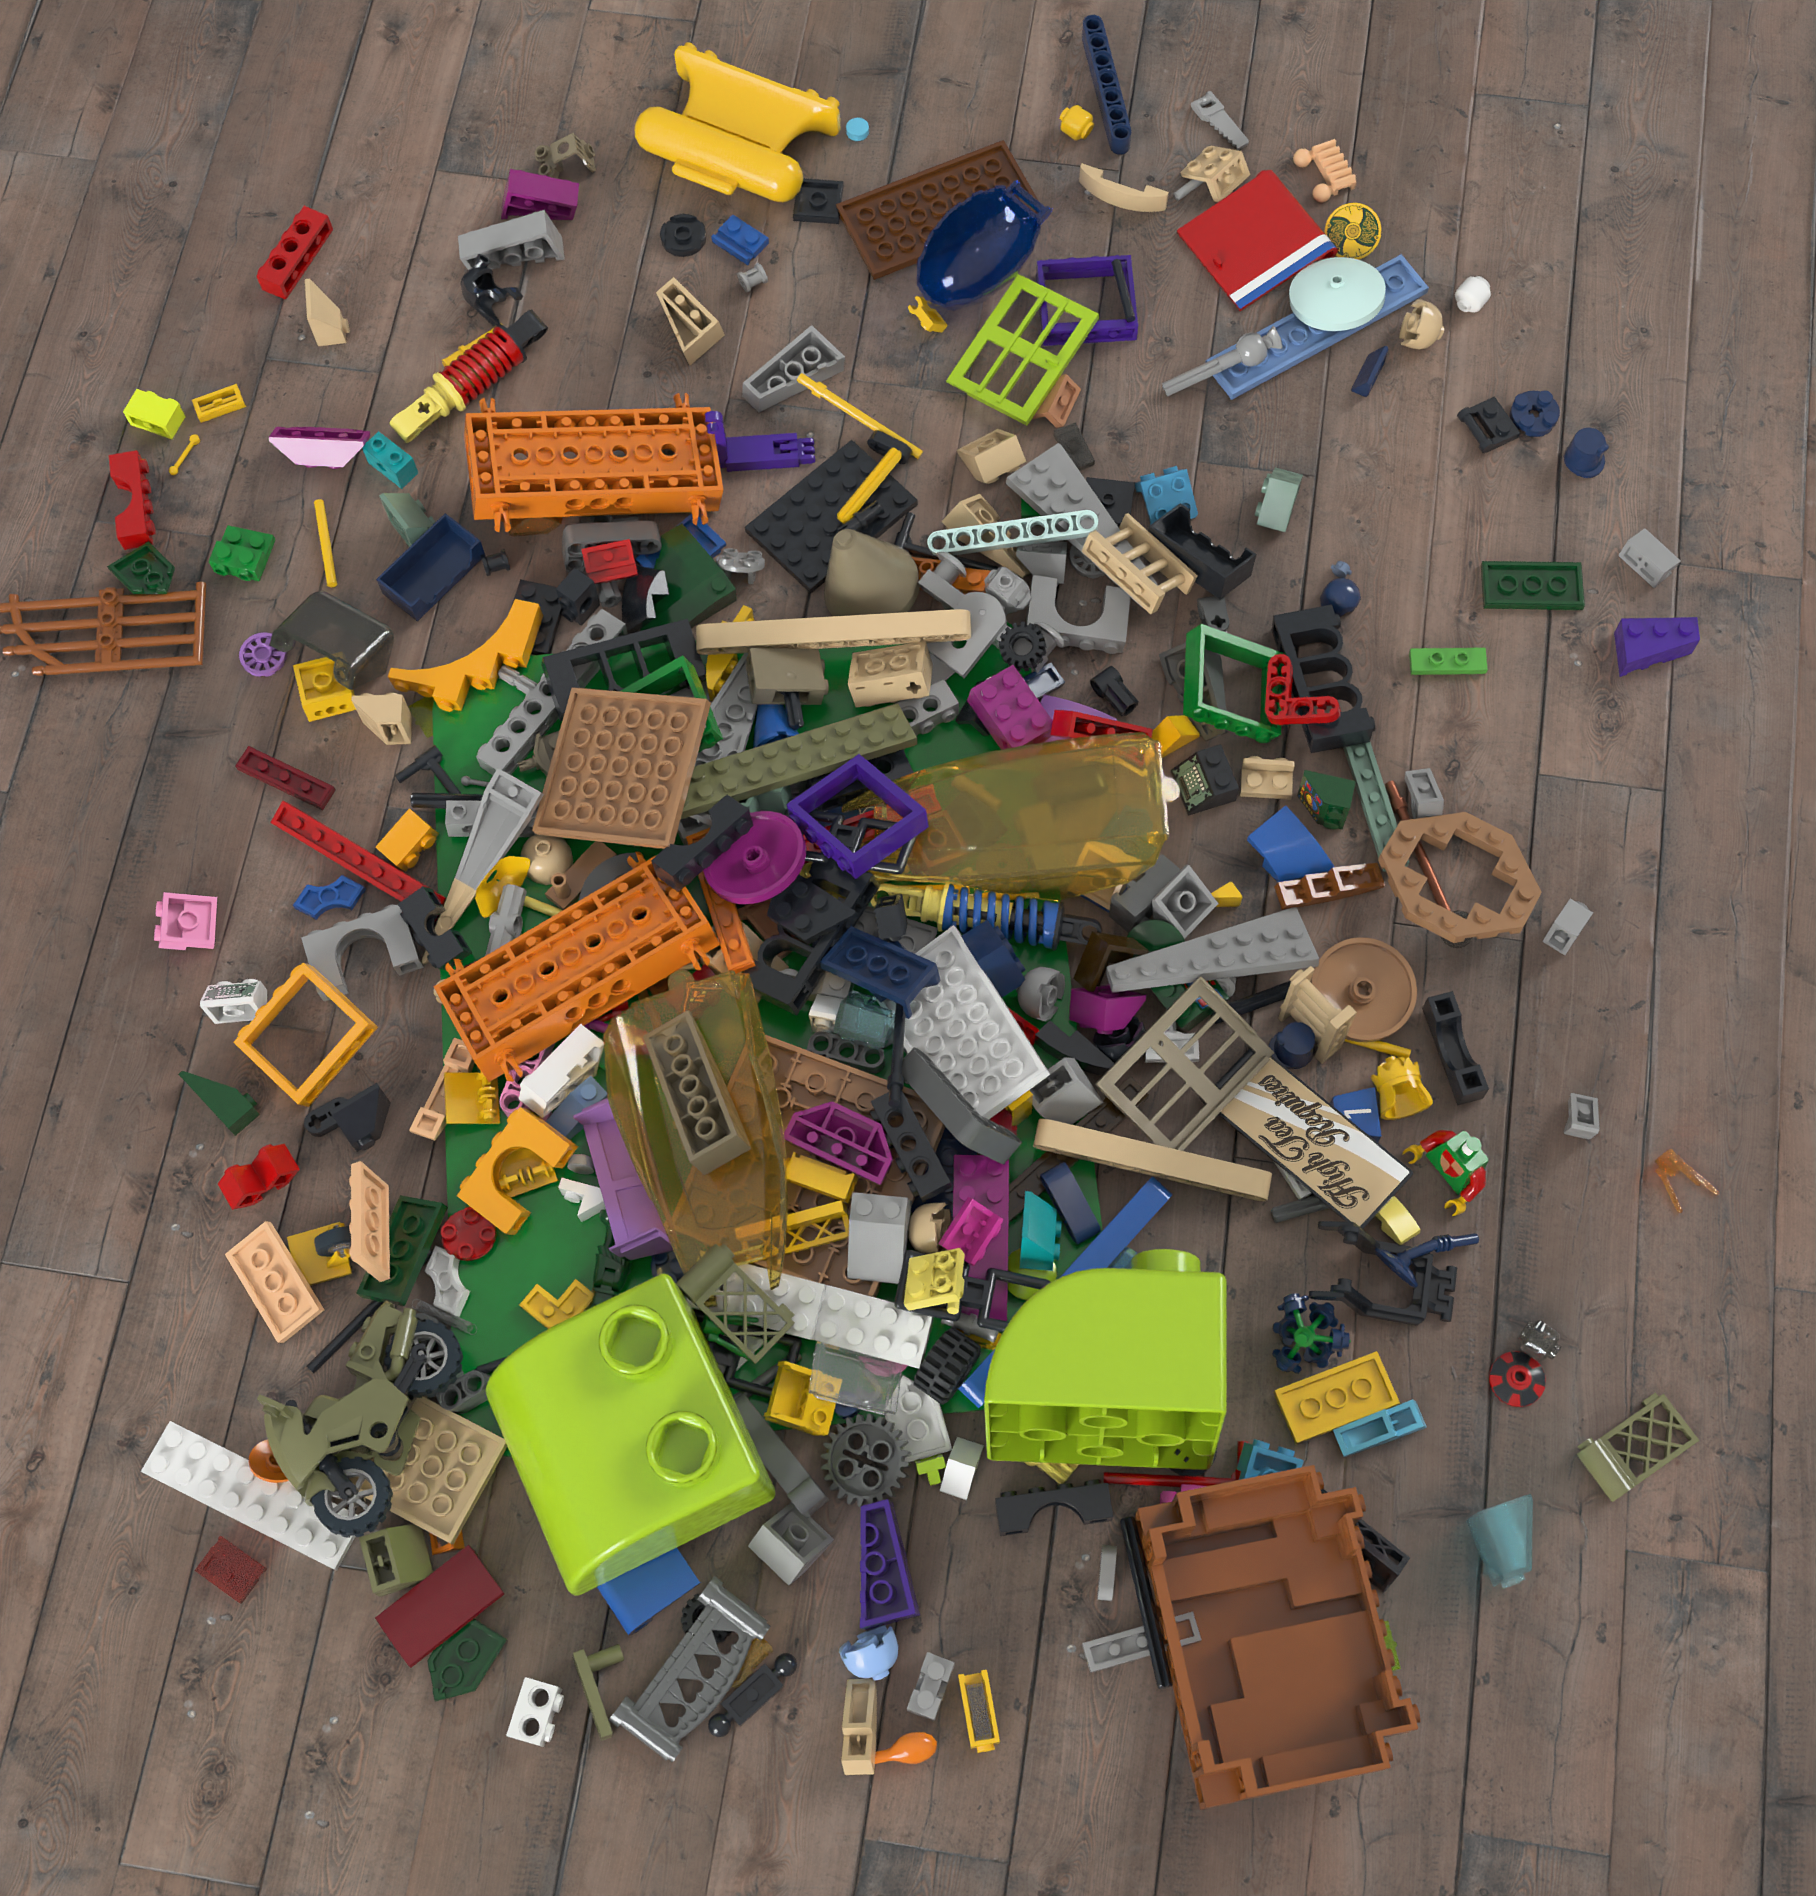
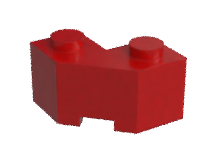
[218,1143,300,1210]

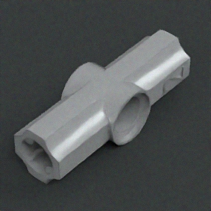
[485,884,527,956]

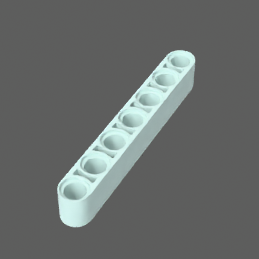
[927,510,1098,557]

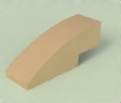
[841,1678,877,1775]

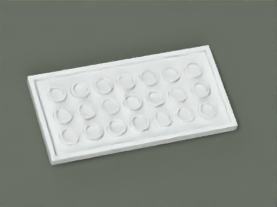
[875,925,1050,1119]

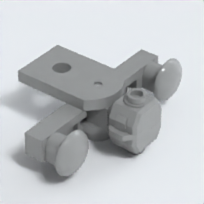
[918,552,1064,678]

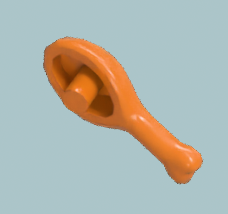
[875,1732,937,1764]

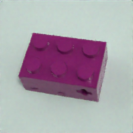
[967,665,1053,762]

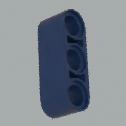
[1040,1162,1101,1245]

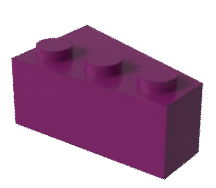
[501,169,579,220]

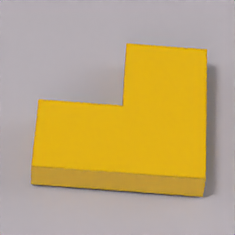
[519,1279,594,1329]

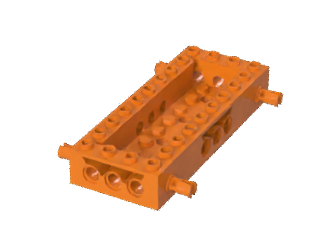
[464,393,724,532]
[433,852,720,1082]

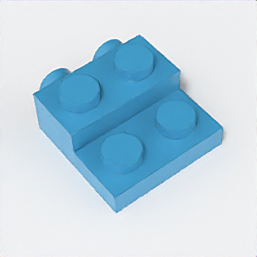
[1237,1439,1304,1480]

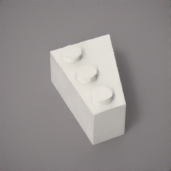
[519,1024,605,1119]

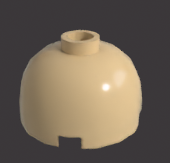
[1399,299,1444,350]
[521,834,573,885]
[908,1203,952,1254]

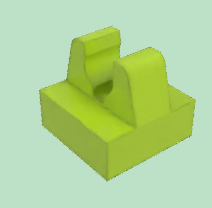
[914,1453,946,1486]

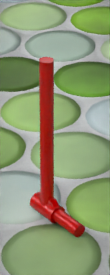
[1103,1441,1249,1487]

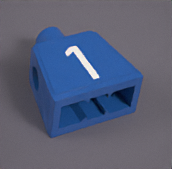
[1330,1087,1381,1142]

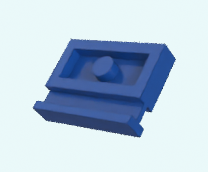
[711,214,769,265]

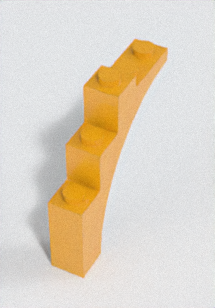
[388,599,543,712]

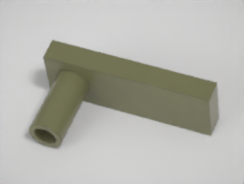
[572,1644,624,1741]

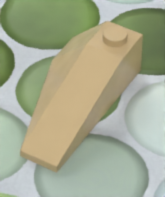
[942,494,1031,578]

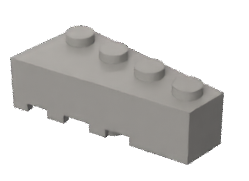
[458,210,565,269]
[742,325,845,412]

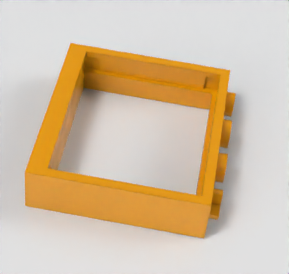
[233,963,378,1107]

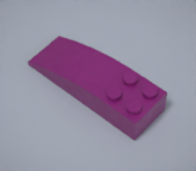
[953,1155,1009,1321]

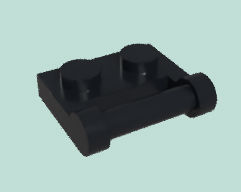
[1457,396,1520,453]

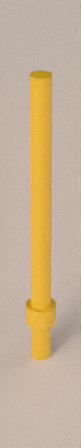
[797,373,923,459]

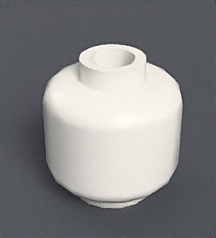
[1455,276,1491,313]

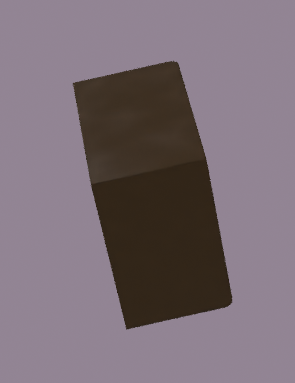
[1073,931,1149,992]

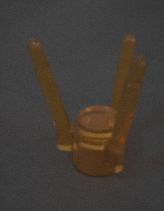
[1655,1148,1720,1213]

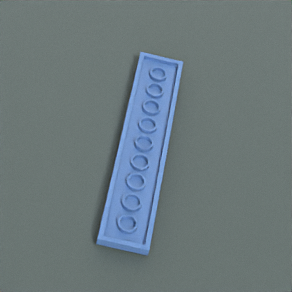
[1205,254,1429,400]

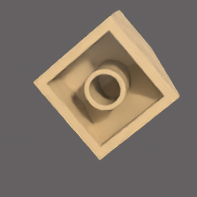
[957,429,1026,484]

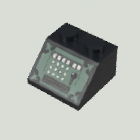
[1170,744,1239,816]

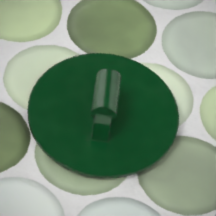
[1127,920,1185,958]

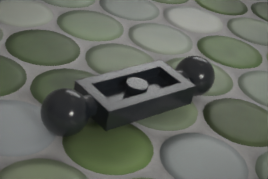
[708,1653,797,1737]

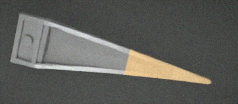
[421,768,544,964]

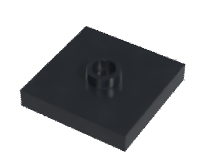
[1086,477,1135,528]

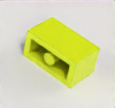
[123,389,185,439]

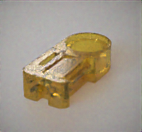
[731,1638,774,1687]

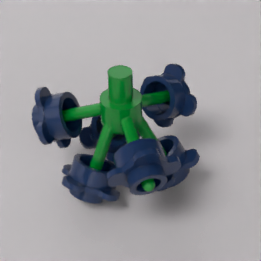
[1272,1293,1351,1374]

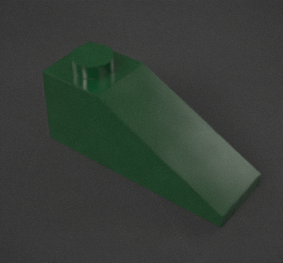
[178,1071,260,1136]

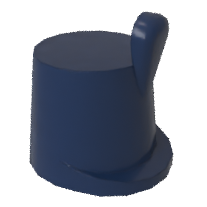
[1564,427,1609,478]
[1269,1022,1315,1069]

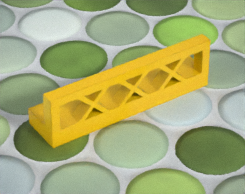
[735,1200,849,1264]

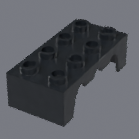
[1148,503,1257,599]

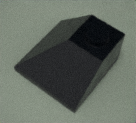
[330,1083,391,1152]

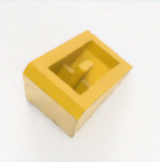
[1150,715,1200,761]

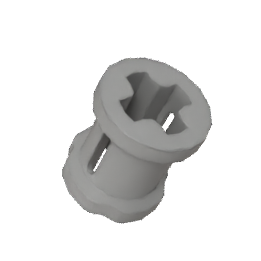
[737,263,768,292]

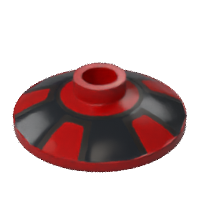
[1489,1351,1546,1407]

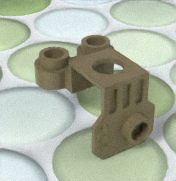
[535,133,596,179]

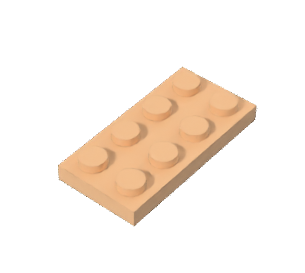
[349,1161,390,1282]
[225,1221,324,1343]

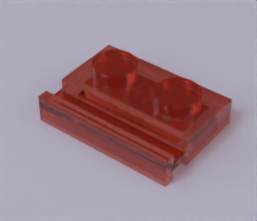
[194,1535,267,1604]

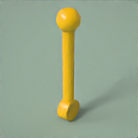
[169,434,200,475]

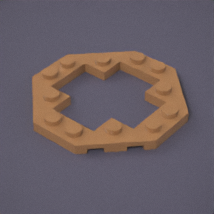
[1378,812,1542,943]

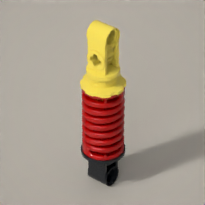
[389,309,548,443]

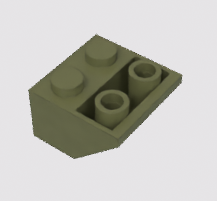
[359,1524,434,1597]

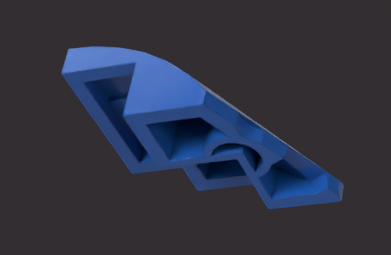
[1247,805,1334,882]

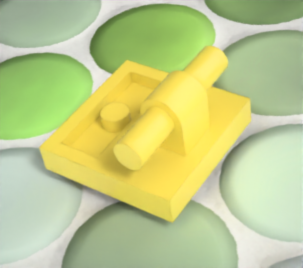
[904,1248,965,1314]

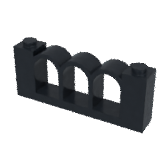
[1271,605,1375,753]
[541,619,706,721]
[738,857,880,1016]

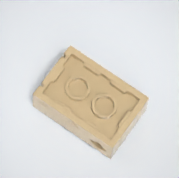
[848,641,933,707]

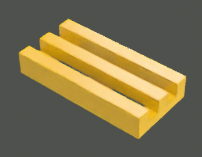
[192,384,246,423]

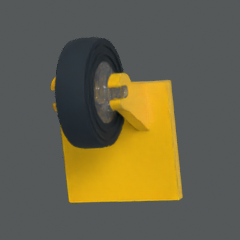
[287,1222,352,1286]

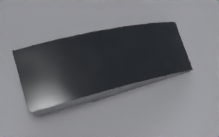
[1035,1020,1115,1076]

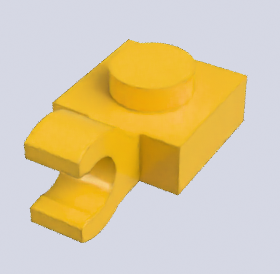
[908,296,948,332]

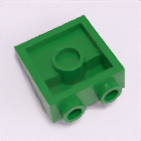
[208,525,275,581]

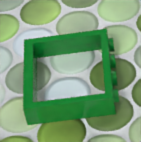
[1183,624,1283,743]
[619,655,723,753]

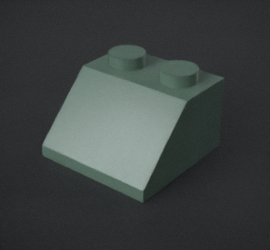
[379,493,436,547]

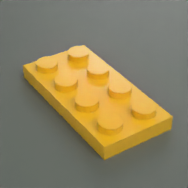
[1273,1351,1400,1444]

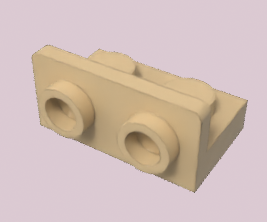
[1240,756,1295,800]

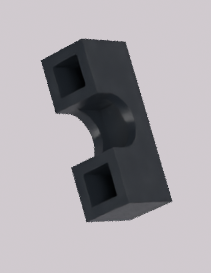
[398,886,472,970]

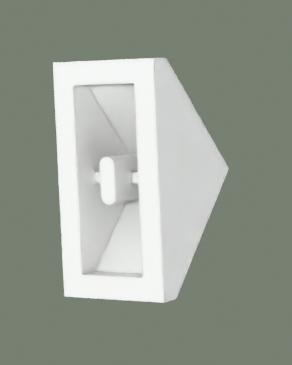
[940,1437,984,1500]

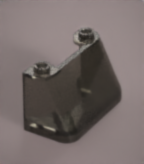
[270,591,394,690]

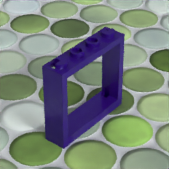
[1036,255,1138,346]
[786,754,929,879]

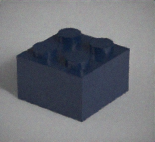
[961,920,1026,998]

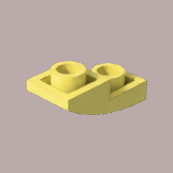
[1376,1196,1421,1245]

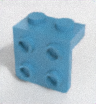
[1134,466,1198,525]

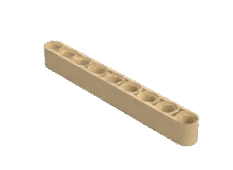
[1033,1119,1272,1201]

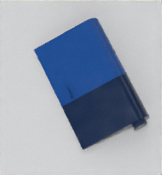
[597,1547,700,1636]

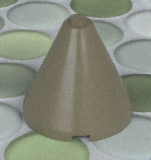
[824,529,920,617]

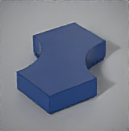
[293,875,366,920]

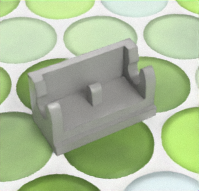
[1618,528,1681,588]

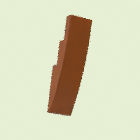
[1274,863,1385,910]

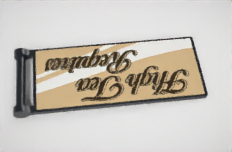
[1199,1046,1413,1229]

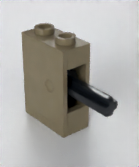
[745,648,828,730]

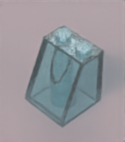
[1466,1494,1533,1589]

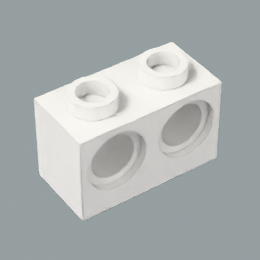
[506,1677,564,1747]

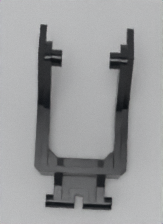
[1308,1221,1457,1326]

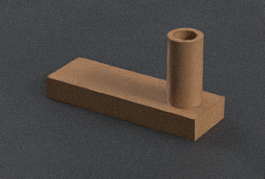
[545,841,617,910]

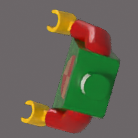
[1402,1130,1488,1216]

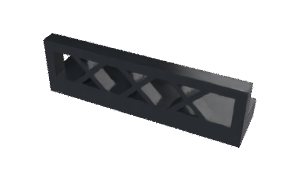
[1321,1489,1410,1593]

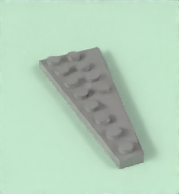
[1006,443,1158,607]
[690,653,758,826]

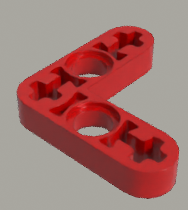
[1265,654,1341,725]

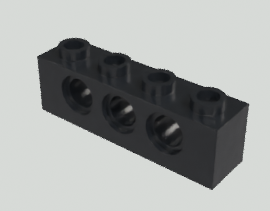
[805,749,914,811]
[869,1091,952,1202]

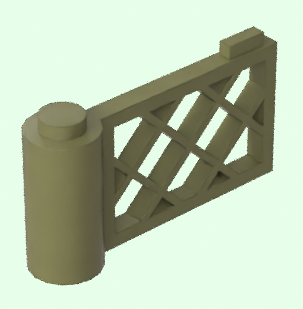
[676,1244,795,1364]
[1576,1392,1700,1502]

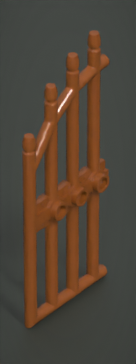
[0,582,206,676]

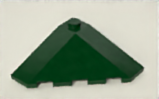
[640,523,736,644]

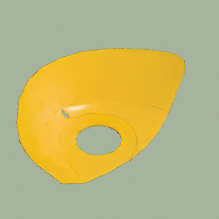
[475,856,531,918]

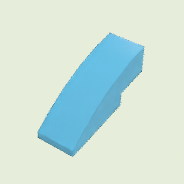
[1333,1399,1427,1457]

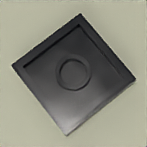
[793,178,844,224]

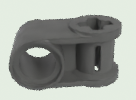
[1197,596,1229,633]

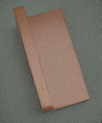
[1032,374,1081,428]

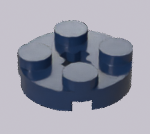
[1509,390,1560,437]

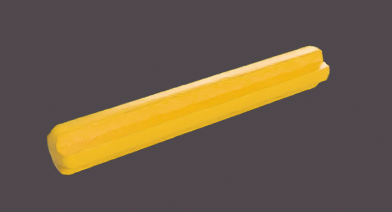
[837,448,902,524]

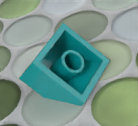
[1020,1191,1062,1271]

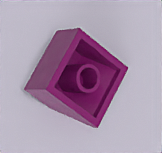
[1069,984,1146,1034]

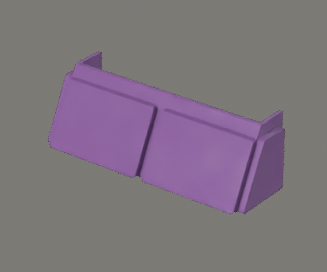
[573,1093,678,1260]

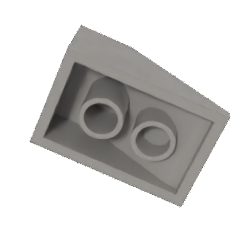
[847,1192,912,1284]

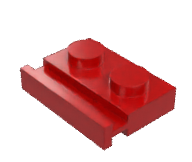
[581,539,638,584]

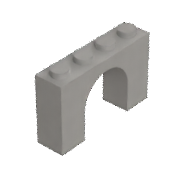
[1025,575,1130,654]
[301,904,424,1001]

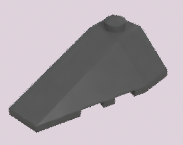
[1159,642,1228,741]

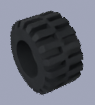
[914,1327,981,1405]

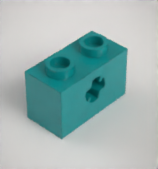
[362,431,419,489]

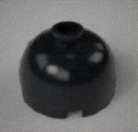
[1093,1017,1146,1065]

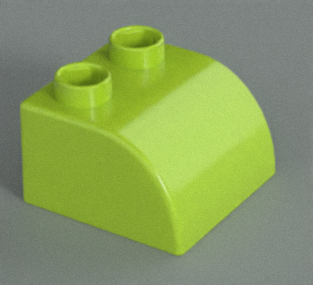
[984,1249,1227,1470]
[486,1274,776,1596]

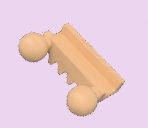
[1293,139,1356,203]

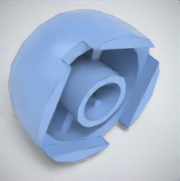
[839,1626,899,1681]

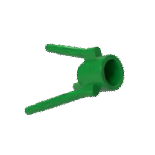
[701,1311,762,1361]

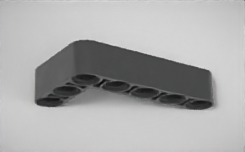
[806,1031,885,1073]
[902,1047,1022,1164]
[734,1393,829,1518]

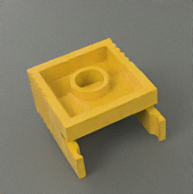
[293,653,356,722]
[764,1361,842,1436]

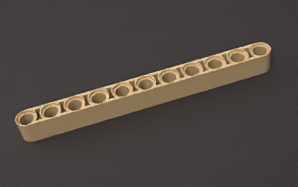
[696,609,971,655]

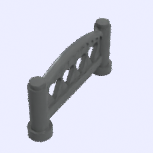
[608,1576,771,1762]

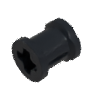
[481,549,511,576]

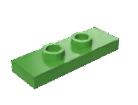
[1409,648,1488,675]

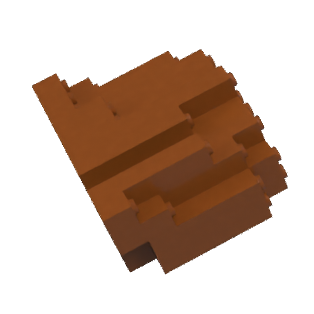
[1134,1465,1421,1810]

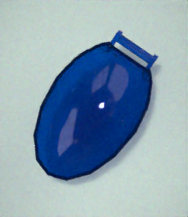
[917,180,1052,311]

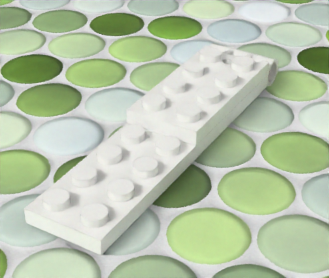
[687,1251,934,1368]

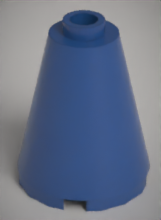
[753,704,799,748]

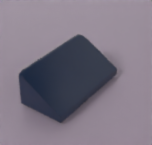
[1351,346,1389,397]

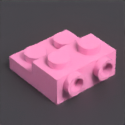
[154,892,217,950]

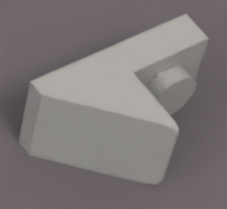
[1564,1093,1599,1139]

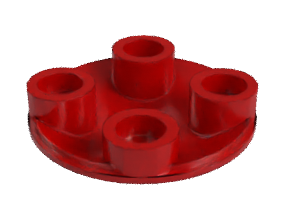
[441,1207,496,1261]

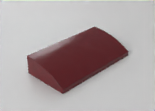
[375,1545,505,1668]

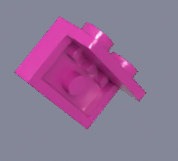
[938,1197,1003,1266]

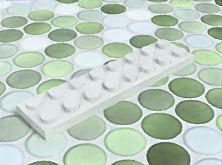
[141,1421,358,1571]

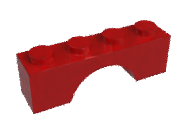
[109,450,156,550]

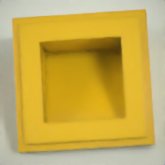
[1211,882,1243,907]

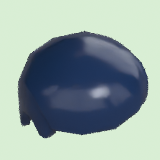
[1320,578,1361,617]

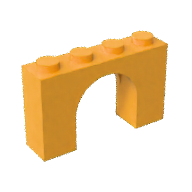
[457,1107,578,1235]

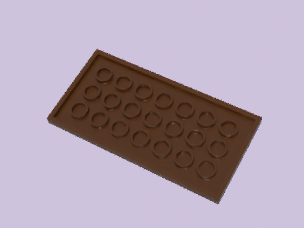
[836,140,1043,280]

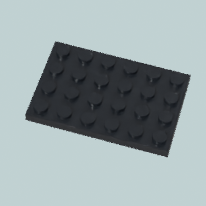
[745,440,918,593]

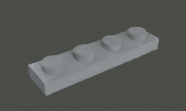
[1082,1612,1201,1673]

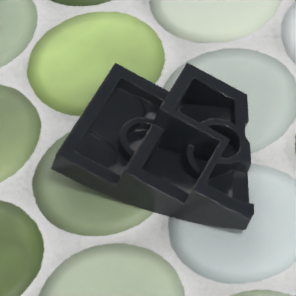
[622,565,669,634]

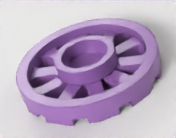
[239,632,287,677]

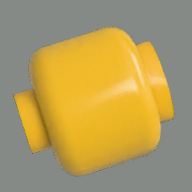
[1059,105,1094,141]

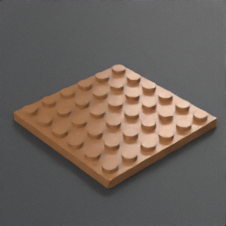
[532,688,711,849]

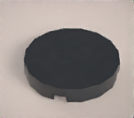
[660,214,707,257]

